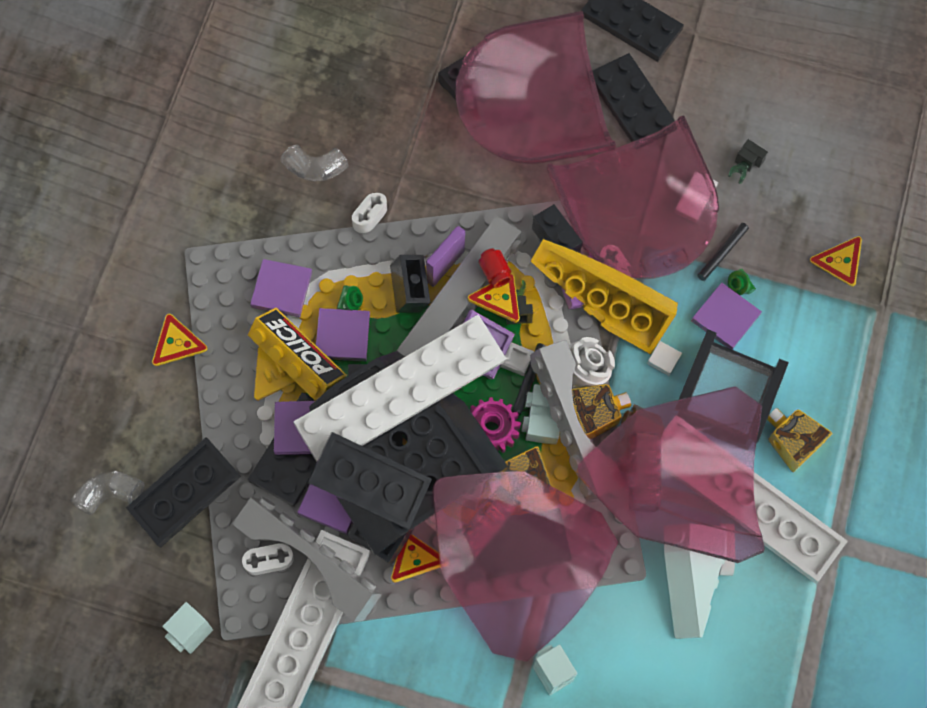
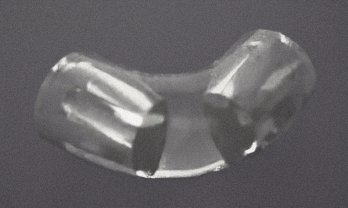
[280,145,349,182]
[70,471,145,515]

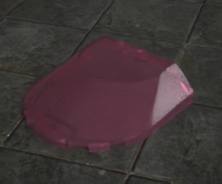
[456,11,616,164]
[547,115,719,279]

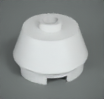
[569,337,615,388]

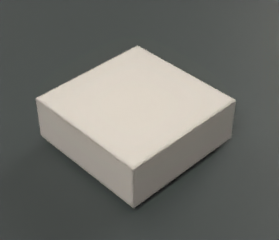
[647,341,682,376]
[500,342,534,376]

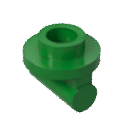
[727,269,756,295]
[337,285,363,311]

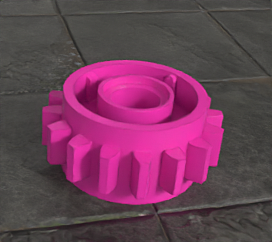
[470,397,521,453]

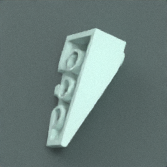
[664,524,727,639]

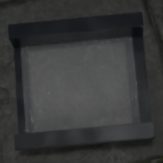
[675,329,789,450]

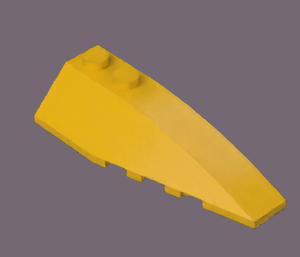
[531,239,678,354]

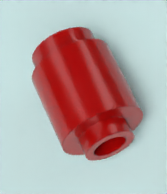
[478,248,512,288]

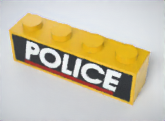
[248,308,347,401]

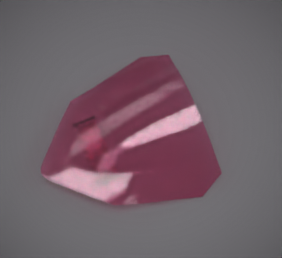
[577,386,765,563]
[433,471,618,662]

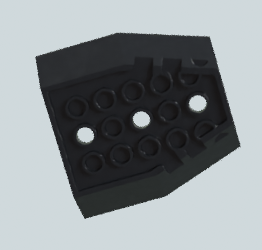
[309,351,508,556]

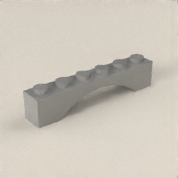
[530,340,625,502]
[233,497,382,621]

